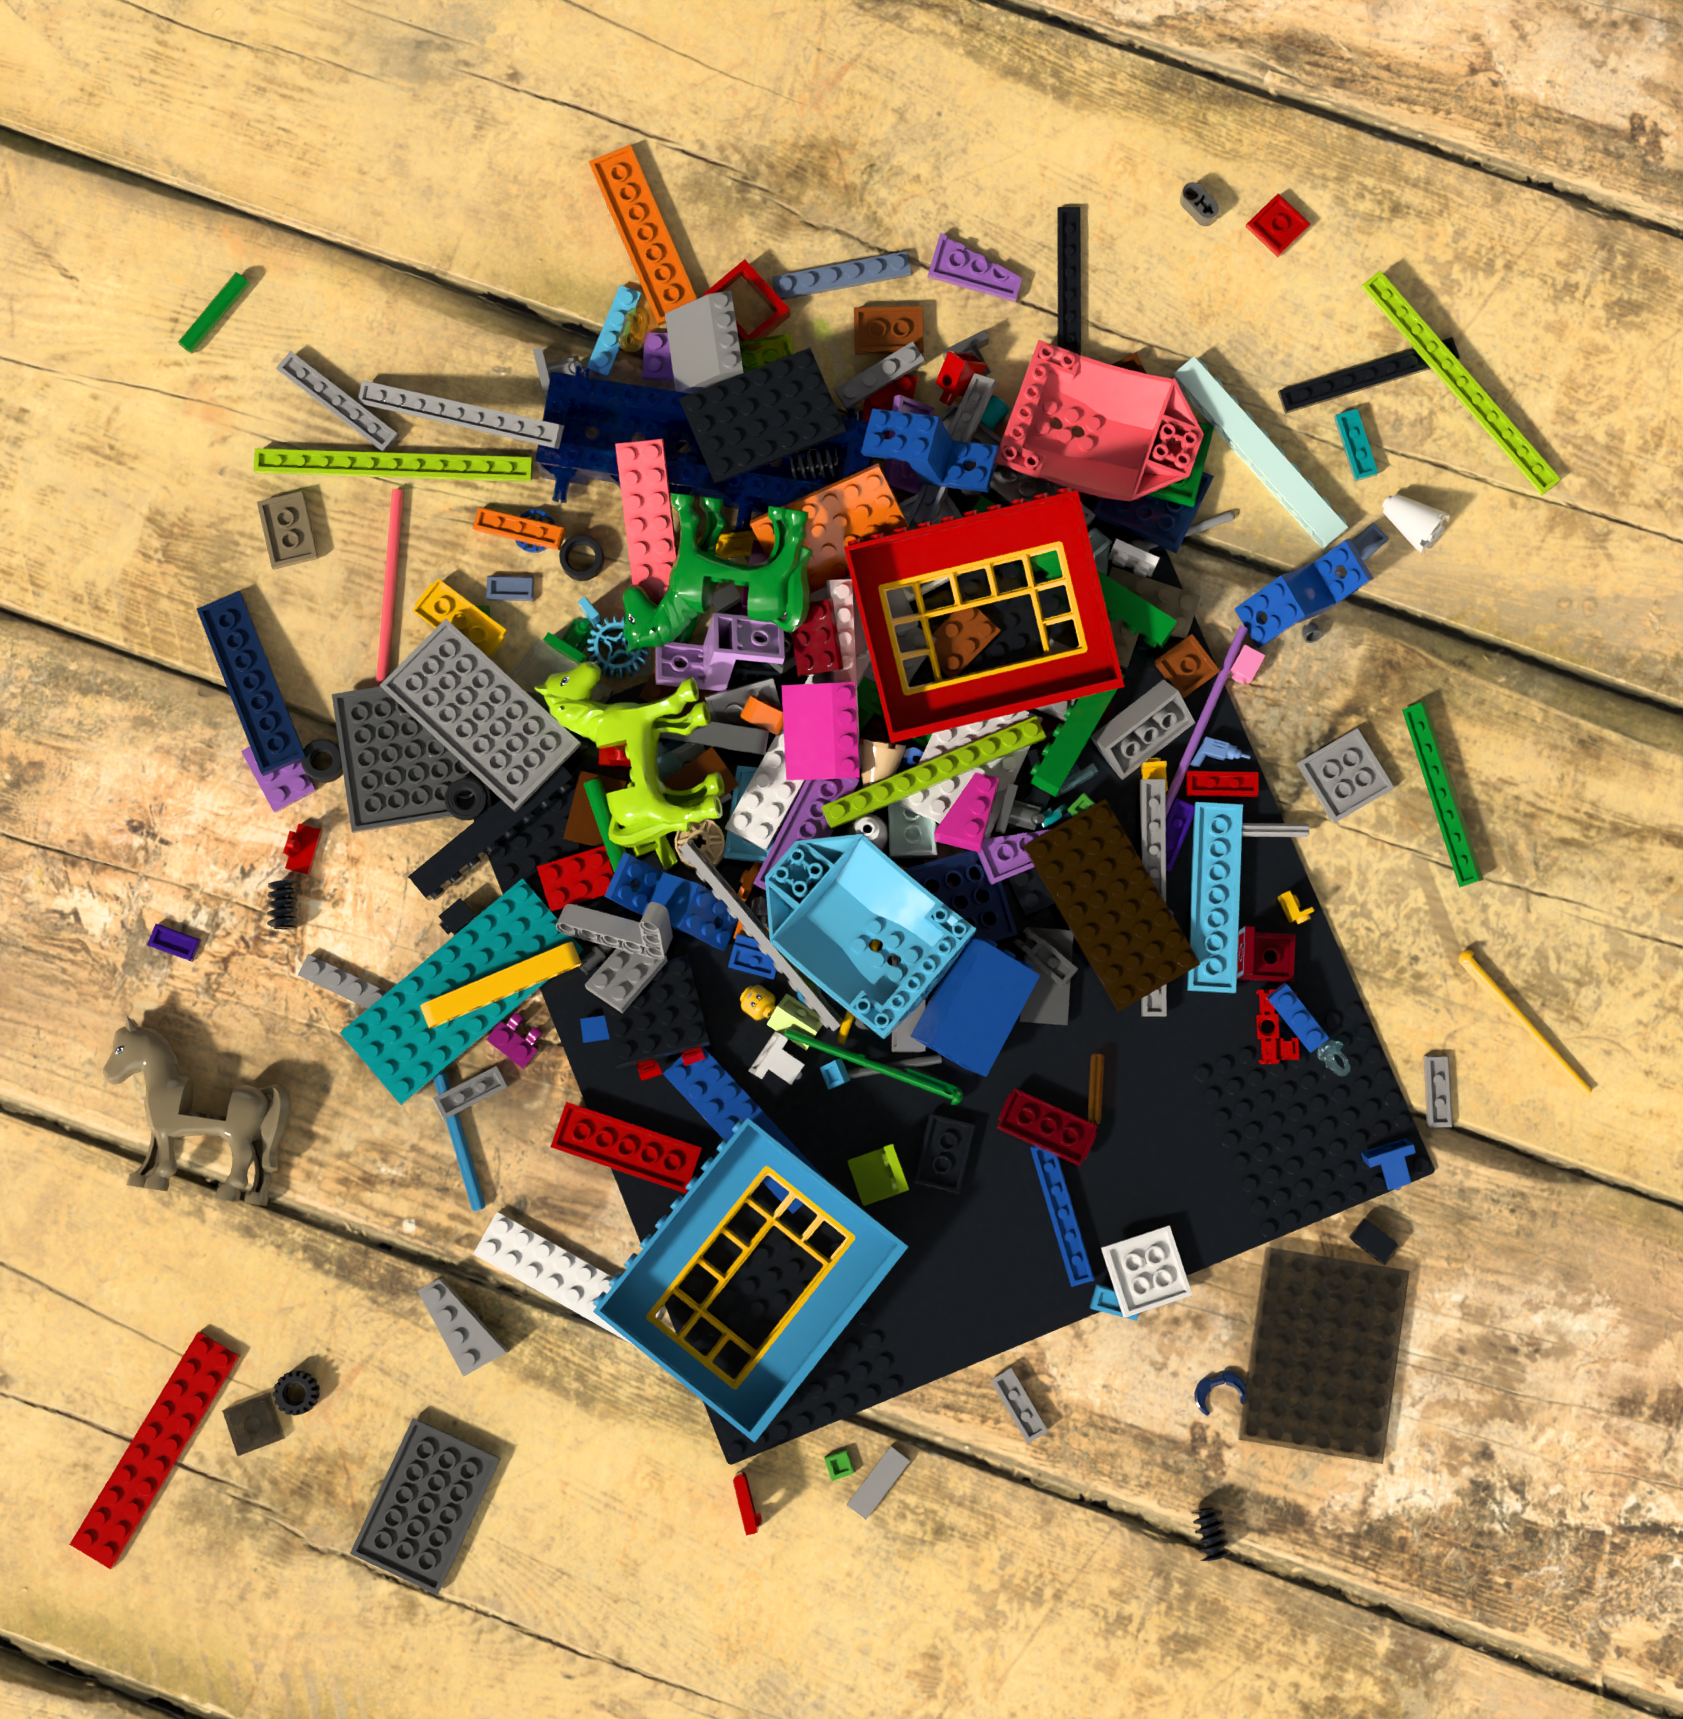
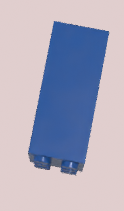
[910,935,1040,1077]

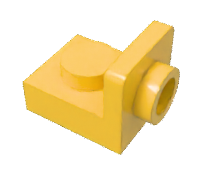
[1141,758,1168,792]
[1277,891,1314,924]

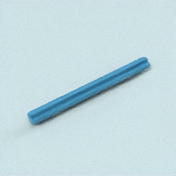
[433,1073,486,1211]

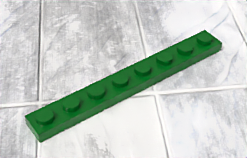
[1402,702,1484,888]

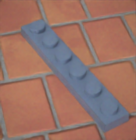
[772,251,911,300]

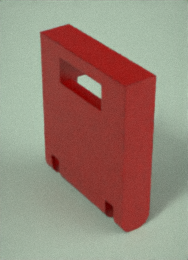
[733,1471,762,1536]

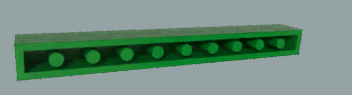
[971,495,1178,648]

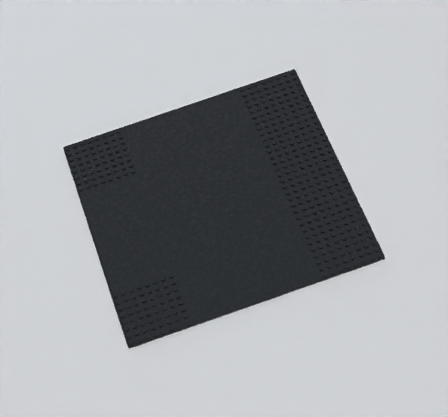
[473,501,1435,1465]

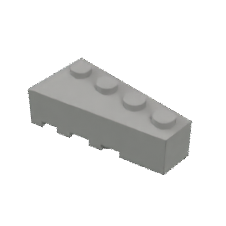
[418,1278,509,1376]

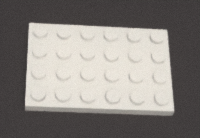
[900,711,1043,839]

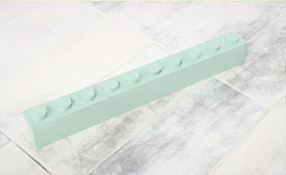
[1171,357,1348,550]

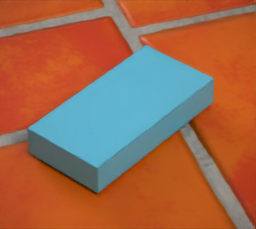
[578,597,603,629]

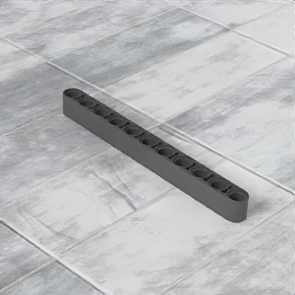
[525,691,769,755]

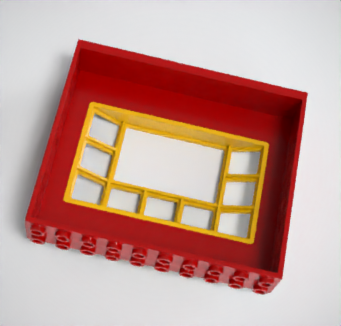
[844,487,1124,743]

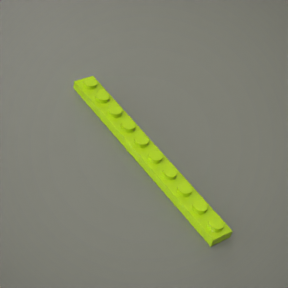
[821,716,1046,829]

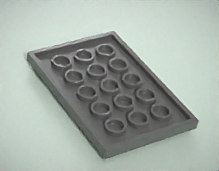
[350,1418,501,1595]

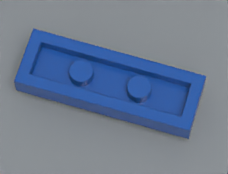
[1266,983,1329,1053]

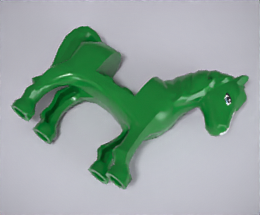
[622,493,813,652]

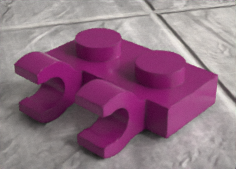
[486,1012,543,1069]

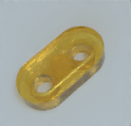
[618,307,650,352]

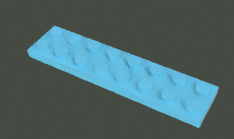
[1187,802,1243,993]

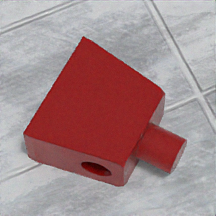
[936,351,988,406]

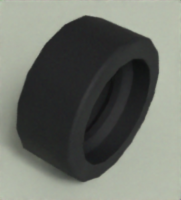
[559,535,604,581]

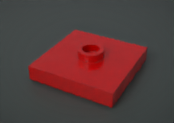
[1245,193,1311,257]

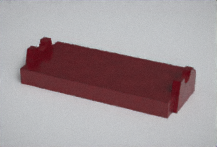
[997,1088,1097,1166]

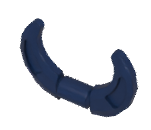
[1194,1371,1248,1416]

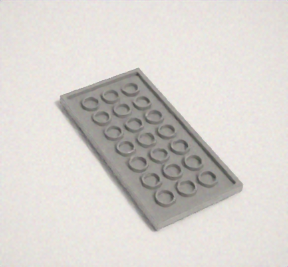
[380,619,581,812]

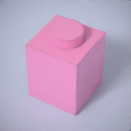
[1229,645,1265,684]

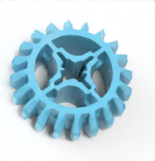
[587,616,650,679]

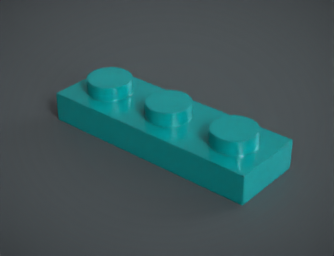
[1334,408,1378,482]

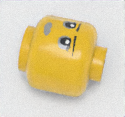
[740,985,776,1020]

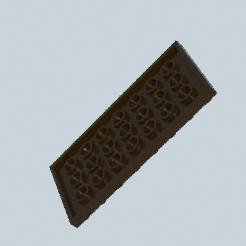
[1022,799,1200,1012]

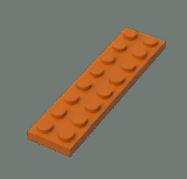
[589,144,697,326]

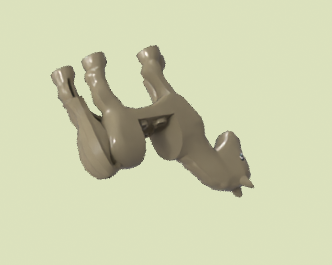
[103,1017,292,1206]

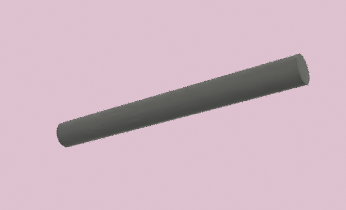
[847,1054,942,1079]

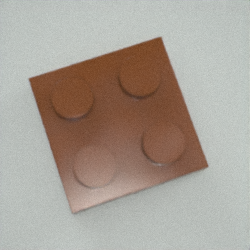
[1154,634,1220,699]

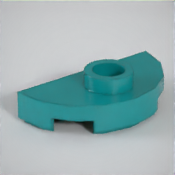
[1027,803,1068,833]

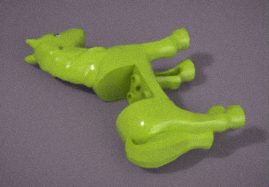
[534,661,724,848]

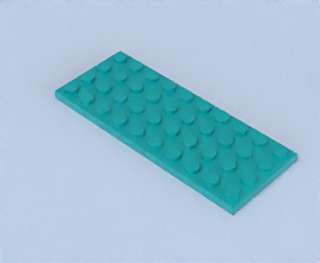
[340,878,584,1105]

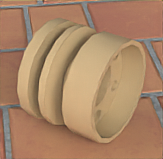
[675,819,726,871]

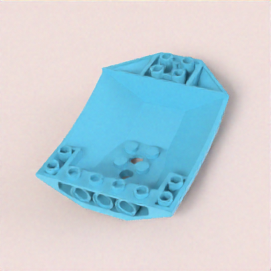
[765,834,976,1039]

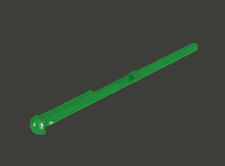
[784,1028,963,1105]

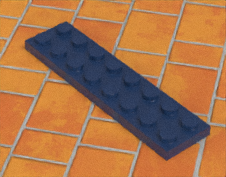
[197,591,307,776]

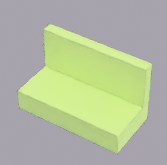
[767,994,823,1050]

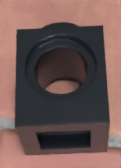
[438,898,477,935]

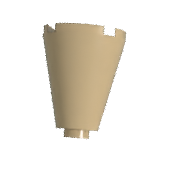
[859,738,906,789]

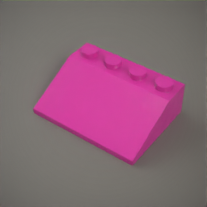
[782,682,860,780]

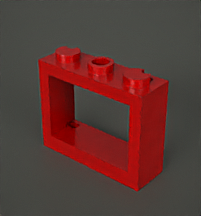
[703,259,790,351]

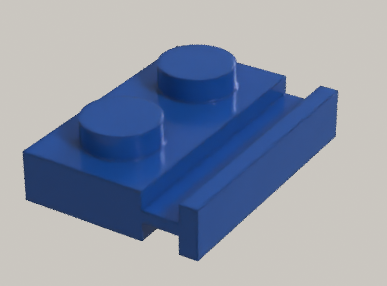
[728,933,777,980]

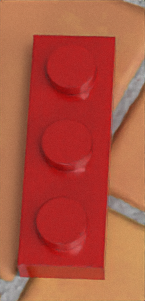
[1187,771,1258,797]

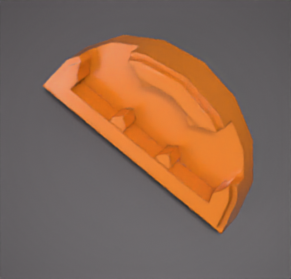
[738,862,763,903]

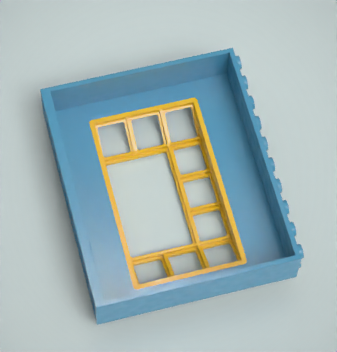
[593,1118,908,1442]

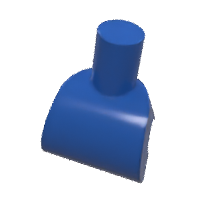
[898,744,925,769]

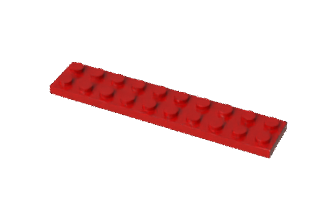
[69,1331,240,1570]

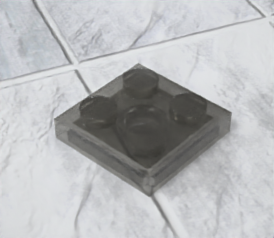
[222,1392,285,1456]

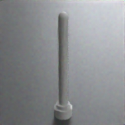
[1129,512,1234,552]

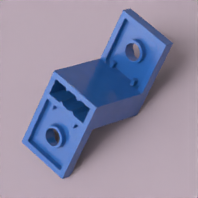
[861,409,999,493]
[1235,538,1374,648]
[605,853,738,951]

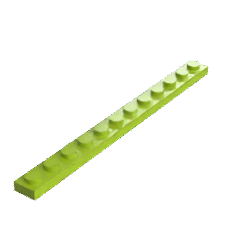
[1361,270,1561,496]
[253,448,533,482]

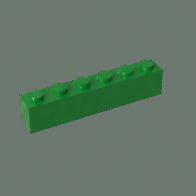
[1031,674,1125,797]

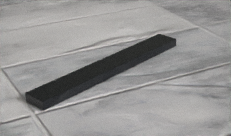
[1057,207,1081,355]
[1278,337,1460,414]

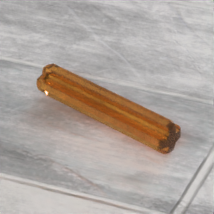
[1088,1054,1104,1125]

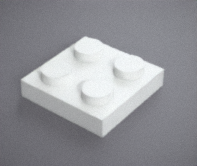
[1109,539,1159,577]

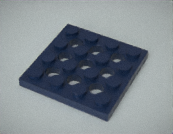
[903,850,1018,942]

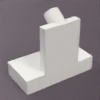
[749,1032,804,1084]

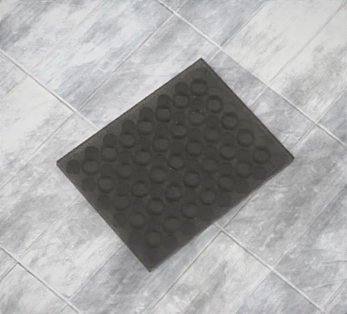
[1238,1247,1410,1464]

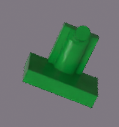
[543,618,592,665]

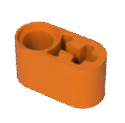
[740,694,784,735]

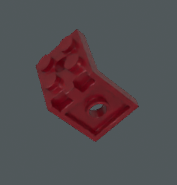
[1236,926,1295,983]

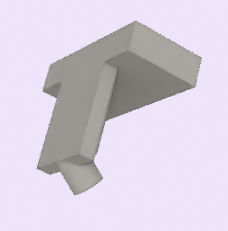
[533,347,582,399]

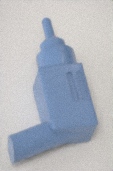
[1190,737,1251,767]

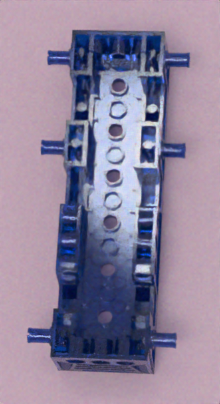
[535,365,872,531]

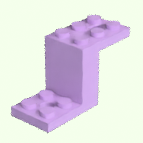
[656,613,785,691]

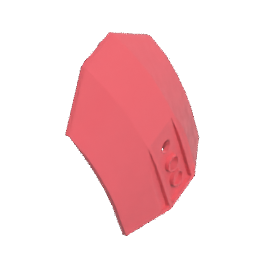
[996,340,1204,501]

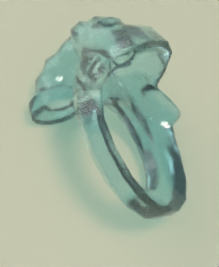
[1317,1040,1350,1076]

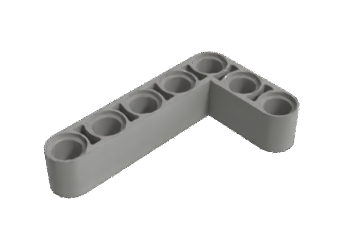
[556,902,673,960]

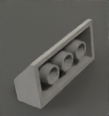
[1090,679,1195,780]

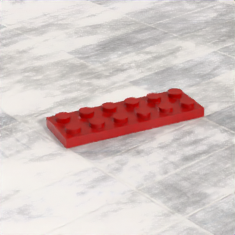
[550,1102,702,1194]

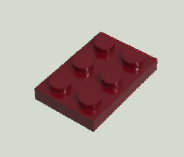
[791,599,843,677]

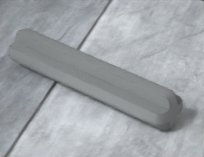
[1242,823,1309,837]

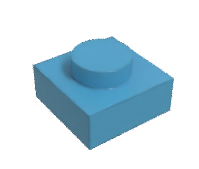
[820,1058,850,1090]

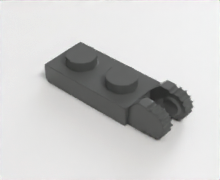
[1013,928,1078,988]

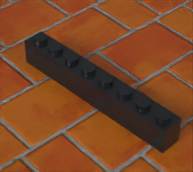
[408,765,574,901]

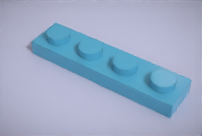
[587,285,642,378]

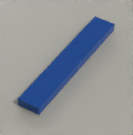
[1030,1146,1094,1287]

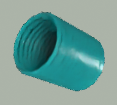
[980,395,1010,431]

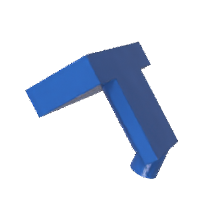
[1361,1138,1416,1190]

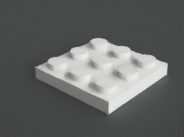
[1101,1226,1192,1318]

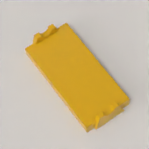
[412,579,508,659]

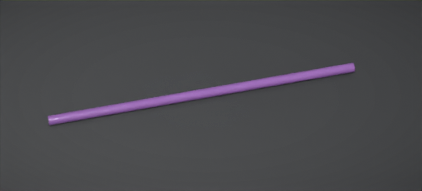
[1139,625,1248,860]

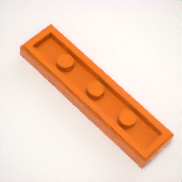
[472,507,566,551]

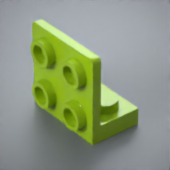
[848,1144,909,1206]

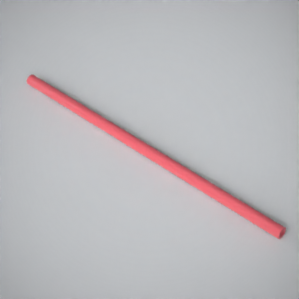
[376,489,404,687]

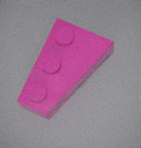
[934,772,999,853]

